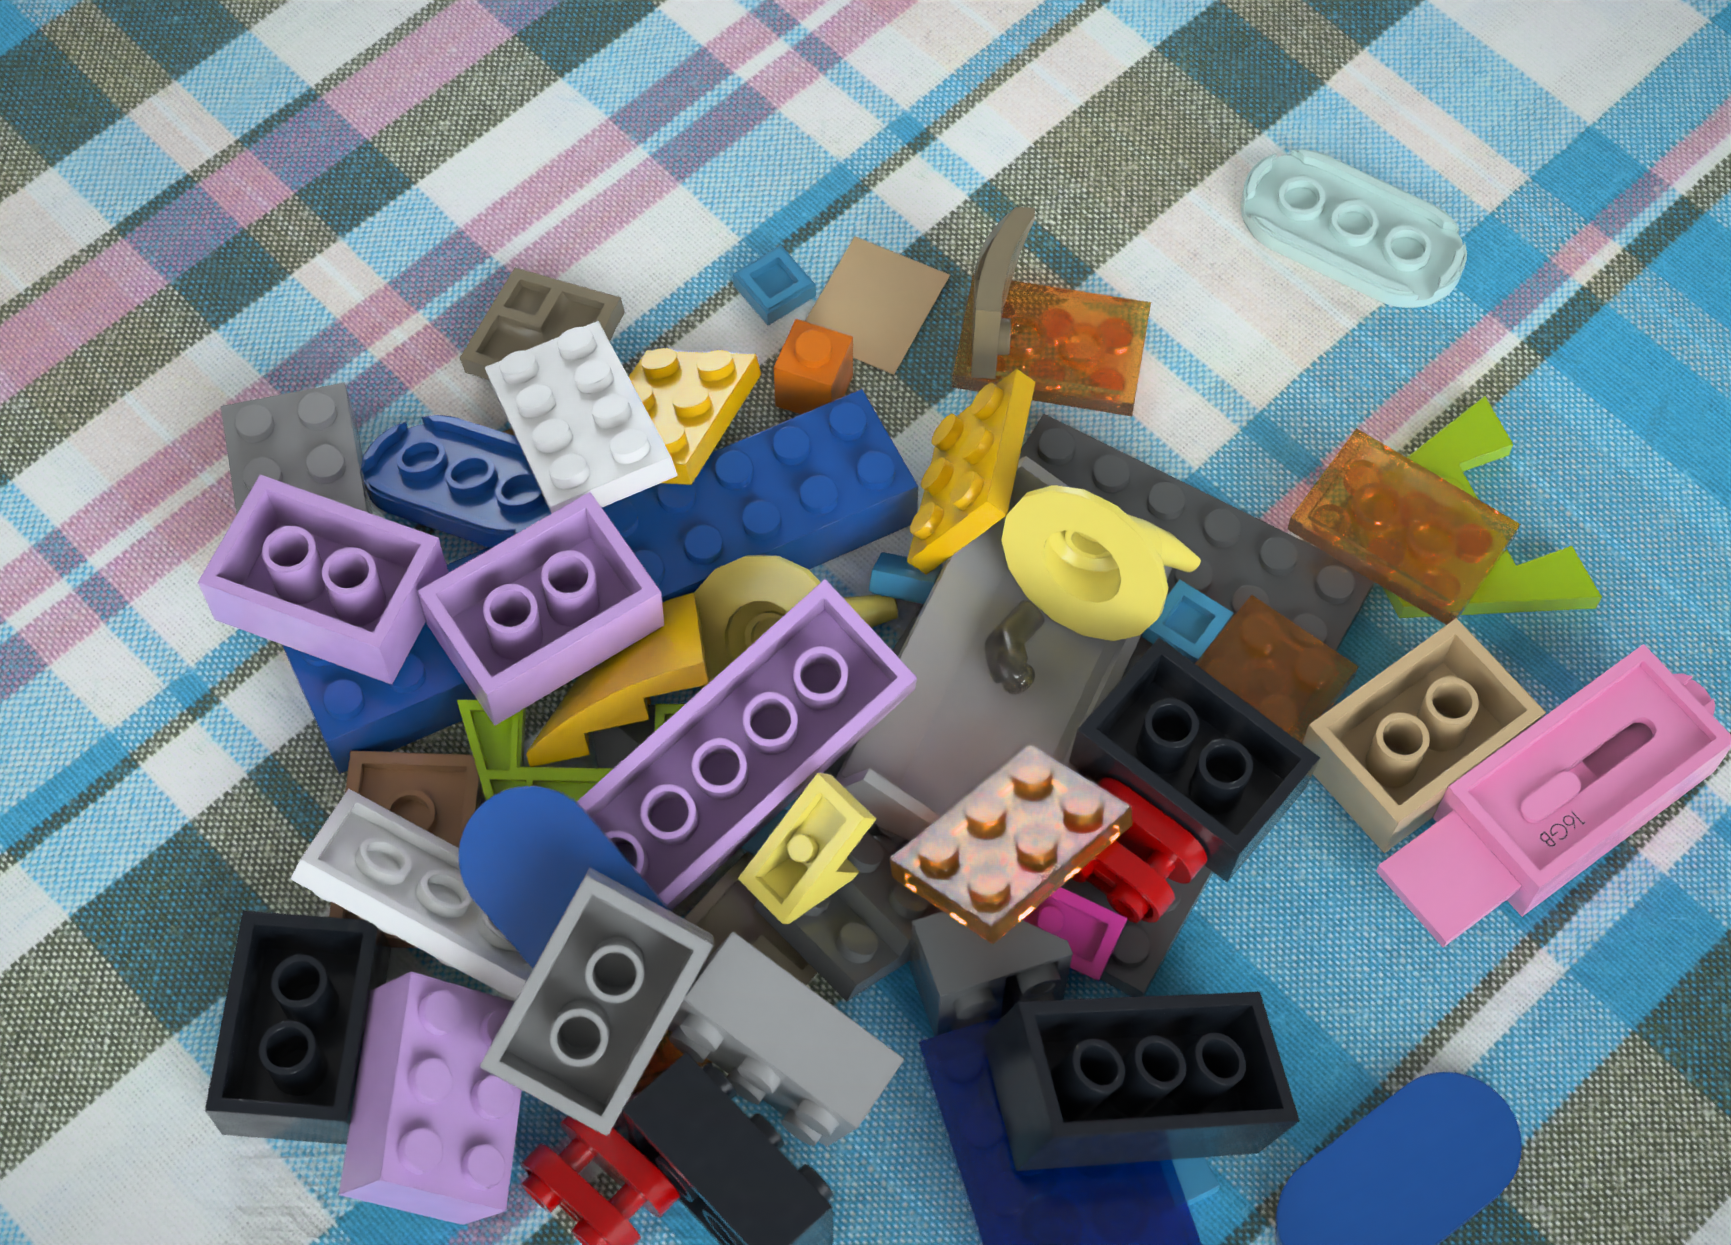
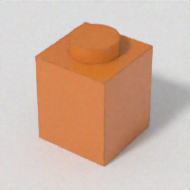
[774,319,853,414]

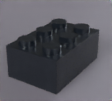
[1069,637,1320,882]
[205,911,391,1145]
[622,1052,834,1245]

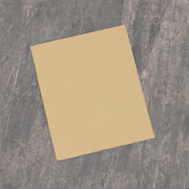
[805,236,950,375]

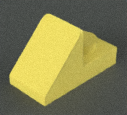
[738,773,876,924]

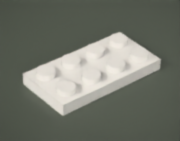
[484,321,678,514]
[291,789,533,1001]

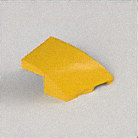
[526,593,709,767]

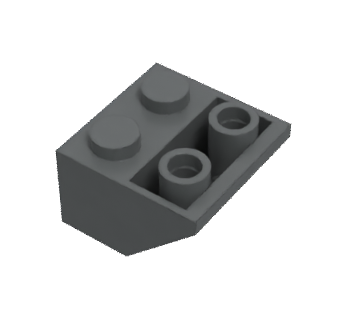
[910,900,1073,1042]

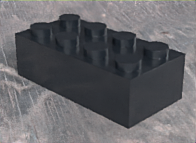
[982,992,1300,1171]

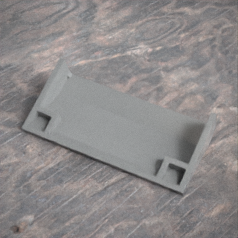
[836,456,1172,878]

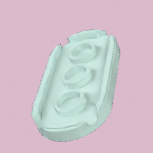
[1241,149,1467,308]

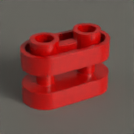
[1051,778,1207,923]
[520,1115,680,1245]

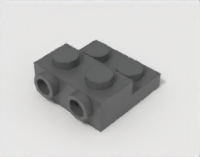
[754,831,947,1002]

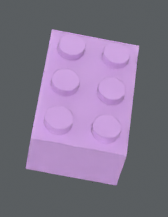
[198,475,449,685]
[417,492,664,726]
[339,971,522,1225]

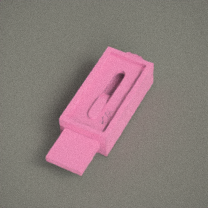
[1376,644,1731,948]

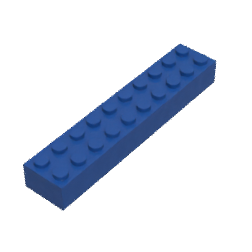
[282,389,918,774]

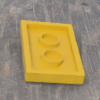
[629,348,761,485]
[907,368,1036,575]

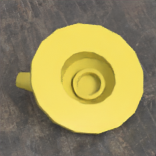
[1001,485,1201,641]
[694,555,899,689]

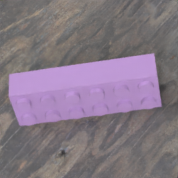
[577,579,917,911]

